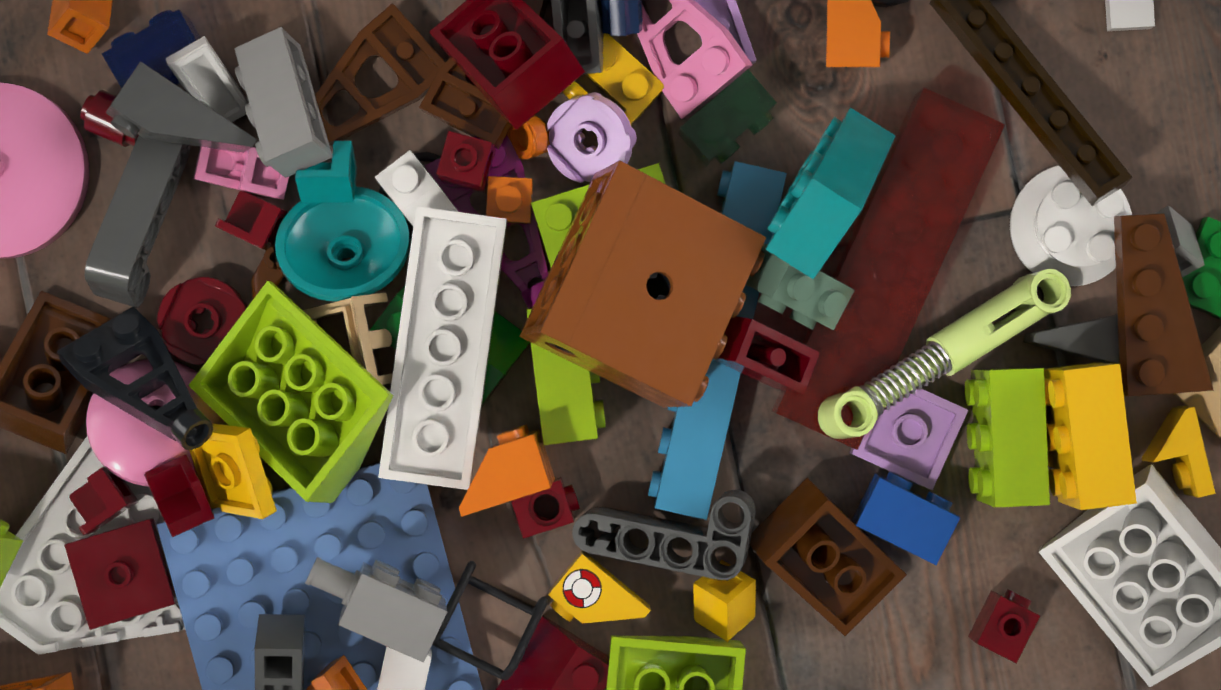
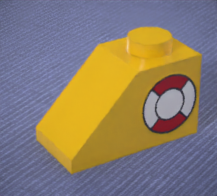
[548,550,651,624]

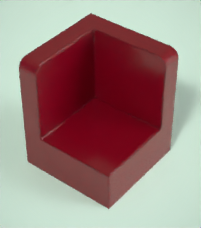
[215,191,288,250]
[144,454,214,537]
[69,467,139,535]

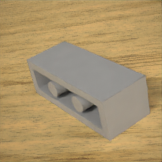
[234,27,333,178]

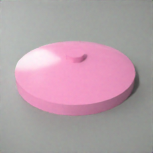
[0,83,89,259]

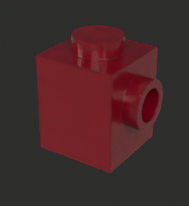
[968,589,1040,664]

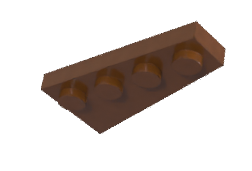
[1114,213,1214,397]

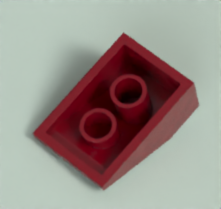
[429,0,585,130]

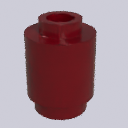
[80,90,139,147]

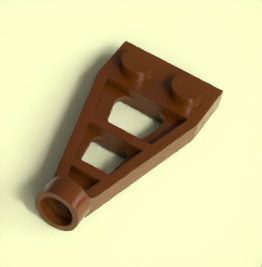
[419,0,550,149]
[315,3,445,146]

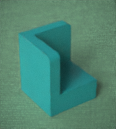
[295,141,357,203]

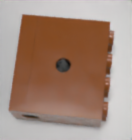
[519,160,766,407]

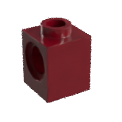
[436,131,496,193]
[511,477,580,539]

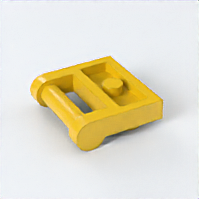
[561,33,664,126]

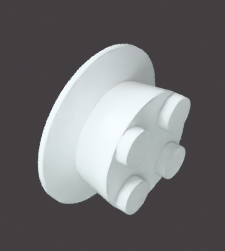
[1010,166,1132,286]

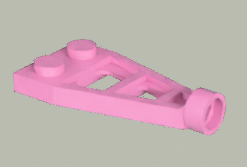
[637,0,753,119]

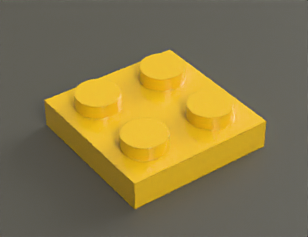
[189,423,277,519]

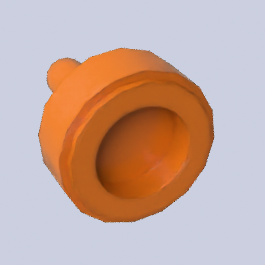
[507,115,550,159]

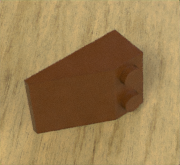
[0,291,111,454]
[750,477,907,636]

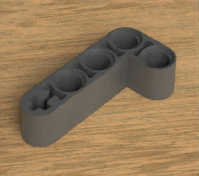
[84,136,191,308]
[572,490,755,580]

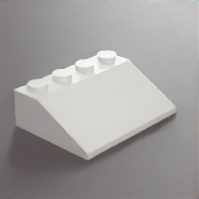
[1039,464,1221,687]

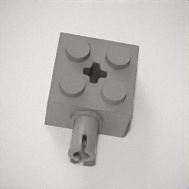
[305,557,447,663]

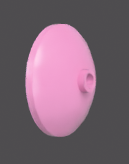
[86,359,224,486]

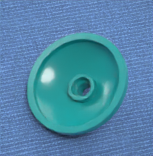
[275,186,410,302]

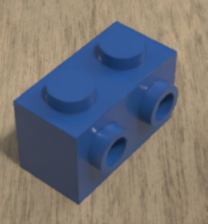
[852,471,961,565]

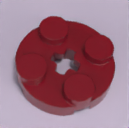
[157,277,248,365]

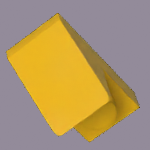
[1141,406,1216,498]

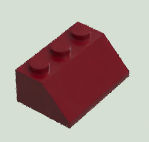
[496,615,609,690]

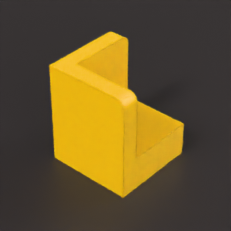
[693,560,756,642]

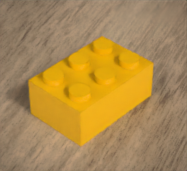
[1044,363,1137,510]

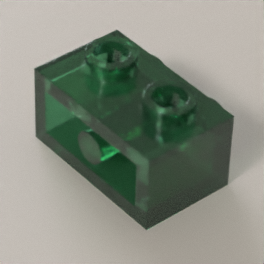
[678,69,777,167]

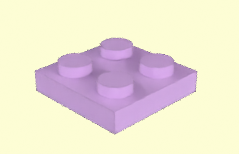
[850,389,968,490]

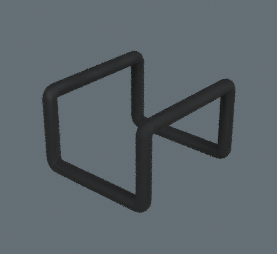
[432,561,548,680]

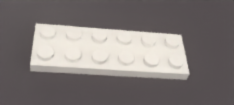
[378,206,507,490]

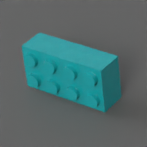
[766,107,895,279]

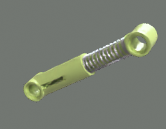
[818,269,1071,439]

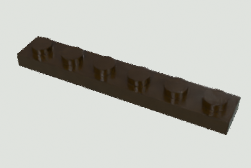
[929,0,1132,206]

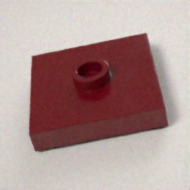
[64,518,178,630]

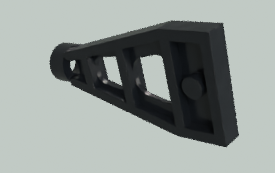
[57,307,213,450]

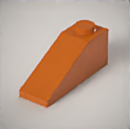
[826,0,890,67]

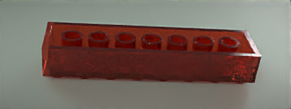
[771,88,1005,450]

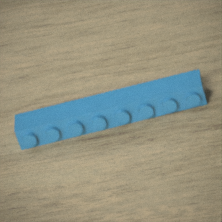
[648,161,787,520]

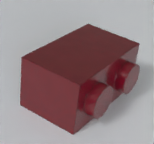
[715,316,820,395]

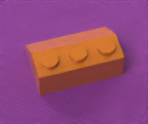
[459,424,555,517]

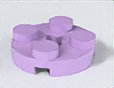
[546,92,637,183]

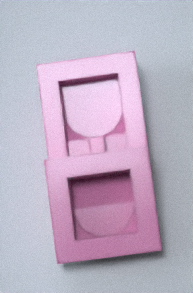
[193,147,289,200]

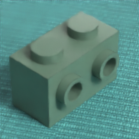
[746,243,855,330]

